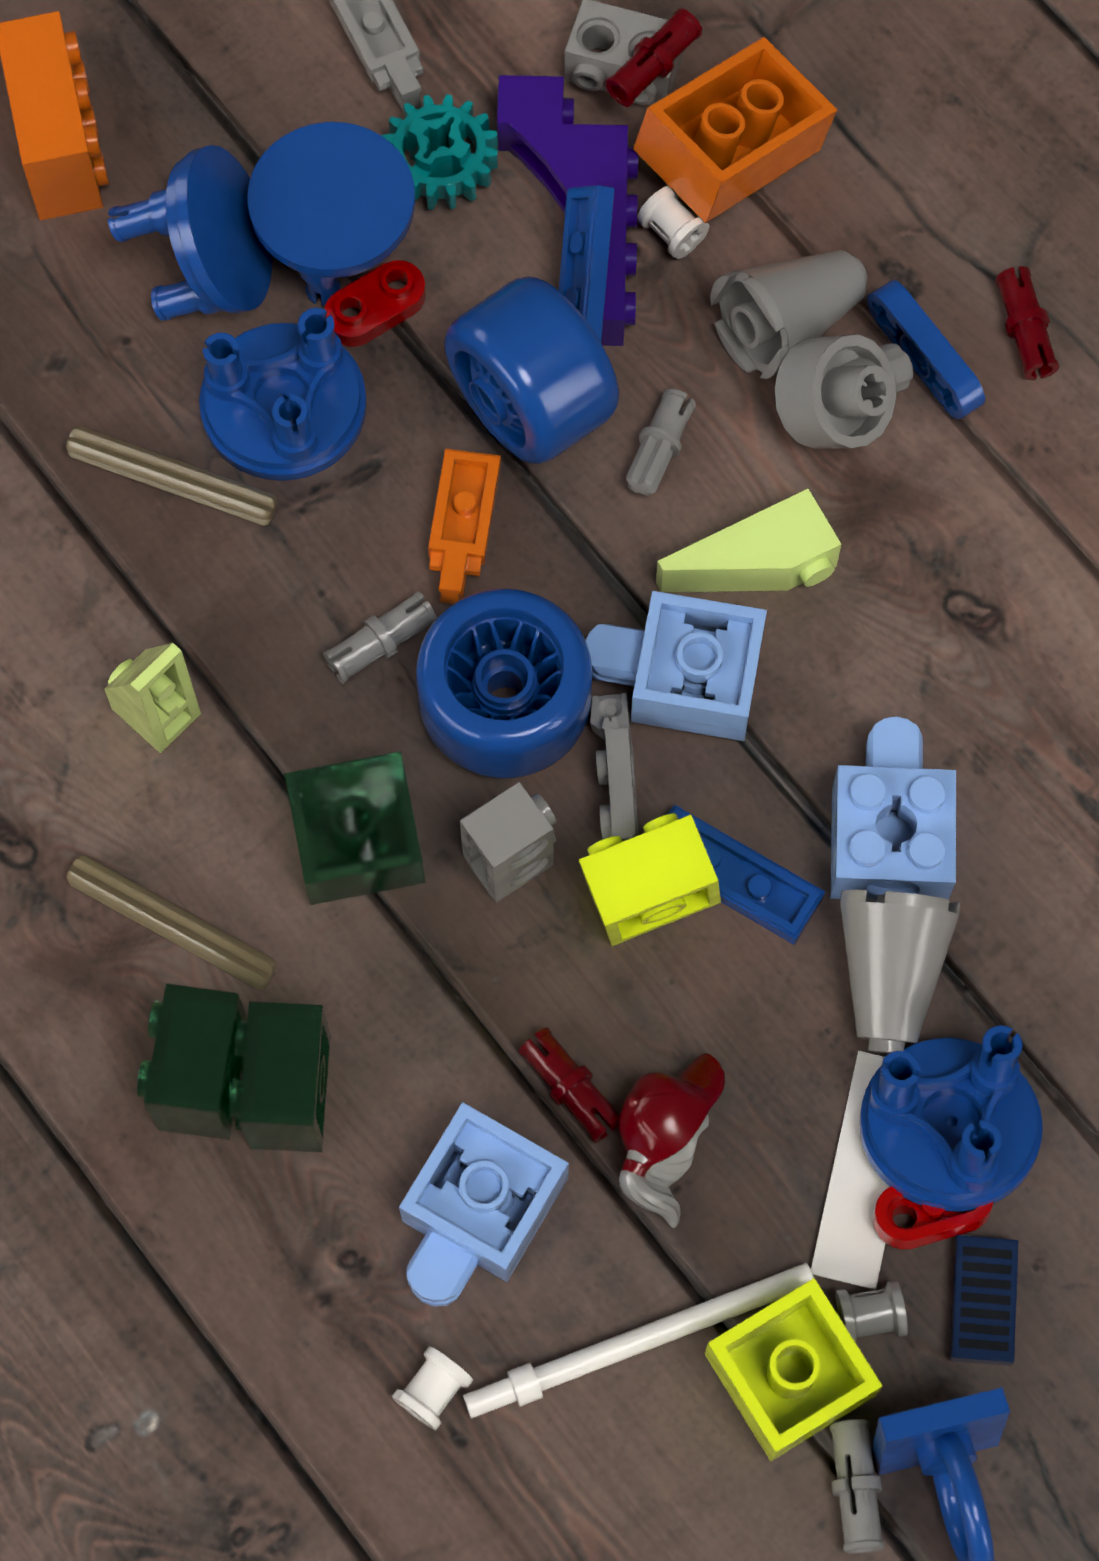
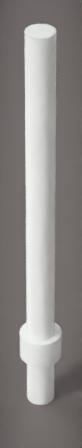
[463,1263,814,1419]

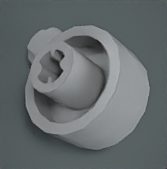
[775,334,913,449]

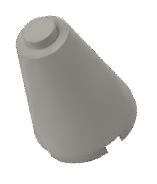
[711,250,867,379]
[840,890,961,1053]

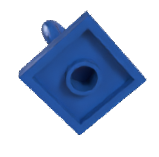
[872,1387,1010,1561]

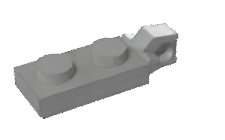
[329,0,424,113]
[590,693,639,841]

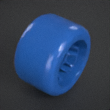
[444,276,619,464]
[416,589,592,778]

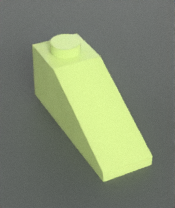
[656,489,841,592]
[104,643,201,753]

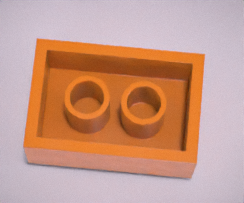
[0,11,109,220]
[633,37,837,223]

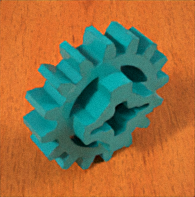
[382,94,498,210]

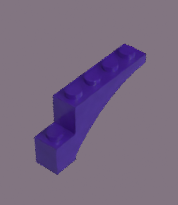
[497,75,638,346]

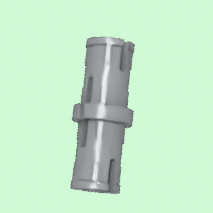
[323,591,437,684]
[829,1419,885,1553]

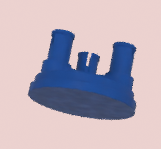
[247,122,415,306]
[108,145,272,321]
[199,308,367,481]
[860,1025,1043,1212]

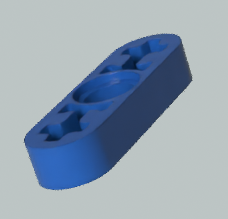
[867,280,985,419]

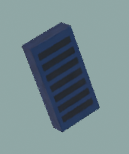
[950,1235,1019,1366]

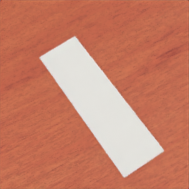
[811,1051,889,1290]

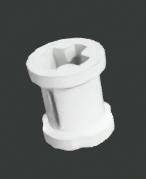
[637,186,710,259]
[392,1346,473,1431]

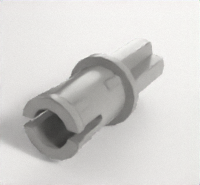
[626,389,696,496]

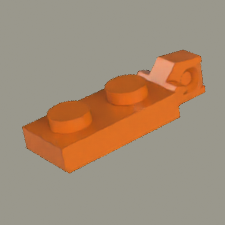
[428,448,501,604]

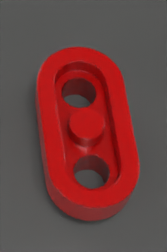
[324,260,426,347]
[873,1186,994,1250]

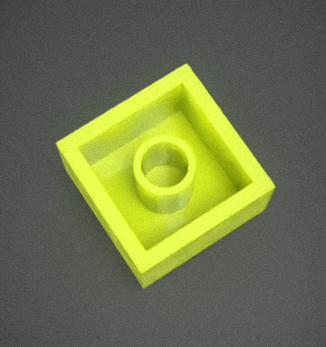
[578,813,721,946]
[705,1278,882,1461]

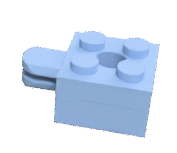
[586,591,767,741]
[830,716,956,899]
[399,1102,569,1306]

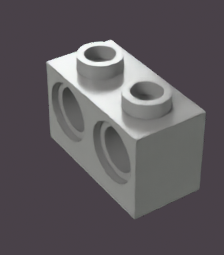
[565,0,685,105]
[460,782,557,903]

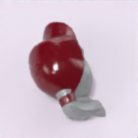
[619,1053,725,1228]

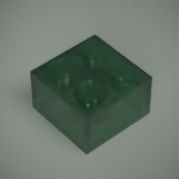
[284,751,426,905]
[137,984,250,1140]
[230,1001,331,1152]

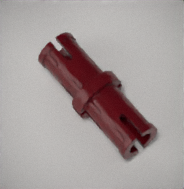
[605,8,703,107]
[996,266,1059,380]
[518,1027,620,1143]

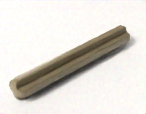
[66,426,278,526]
[66,855,277,990]

